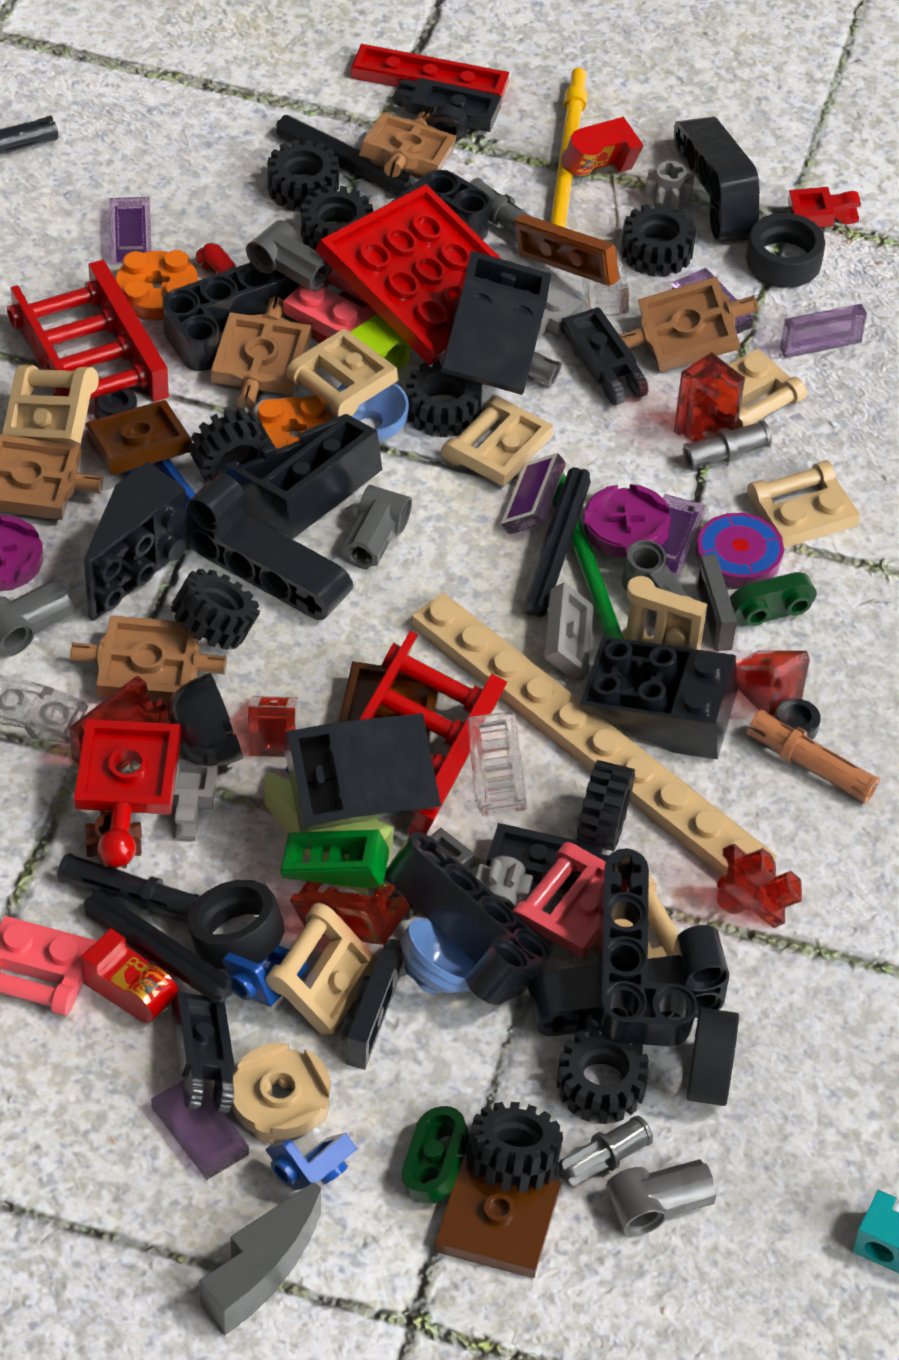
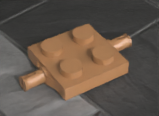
[359,111,457,179]
[619,276,759,372]
[211,297,311,409]
[0,434,103,520]
[70,615,227,703]

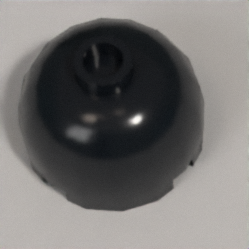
[167,673,244,767]

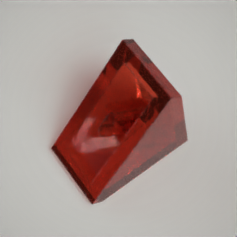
[736,650,810,716]
[248,696,298,757]

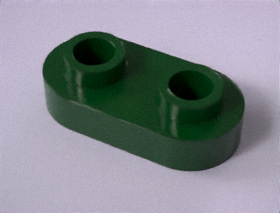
[730,572,817,626]
[401,1106,470,1203]

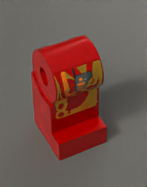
[561,116,644,176]
[81,928,179,1023]

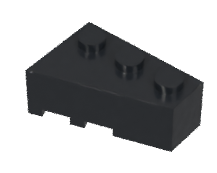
[224,414,383,539]

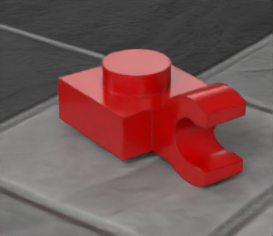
[788,187,861,227]

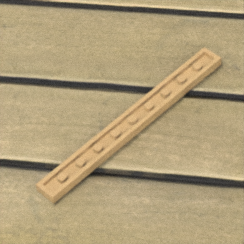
[411,592,777,893]

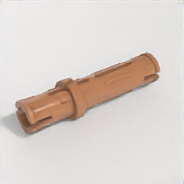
[747,709,880,804]

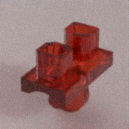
[717,844,802,928]

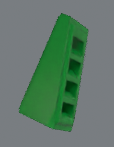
[280,829,389,888]

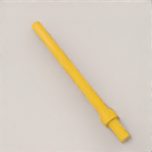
[550,68,588,228]

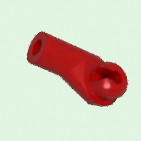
[196,243,236,275]

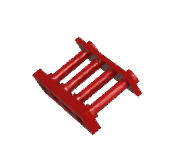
[7,259,169,402]
[359,631,507,835]

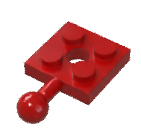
[74,719,181,868]

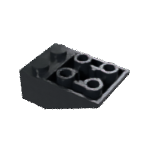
[441,250,551,395]
[84,462,188,621]
[580,636,738,759]
[282,713,441,832]

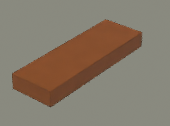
[514,214,619,287]

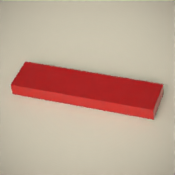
[351,44,510,103]

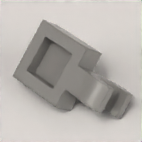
[537,284,584,340]
[172,759,218,840]

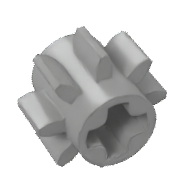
[645,161,695,210]
[475,856,533,910]

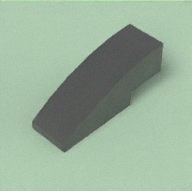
[199,1182,321,1335]

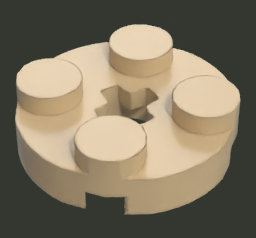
[231,1043,331,1143]

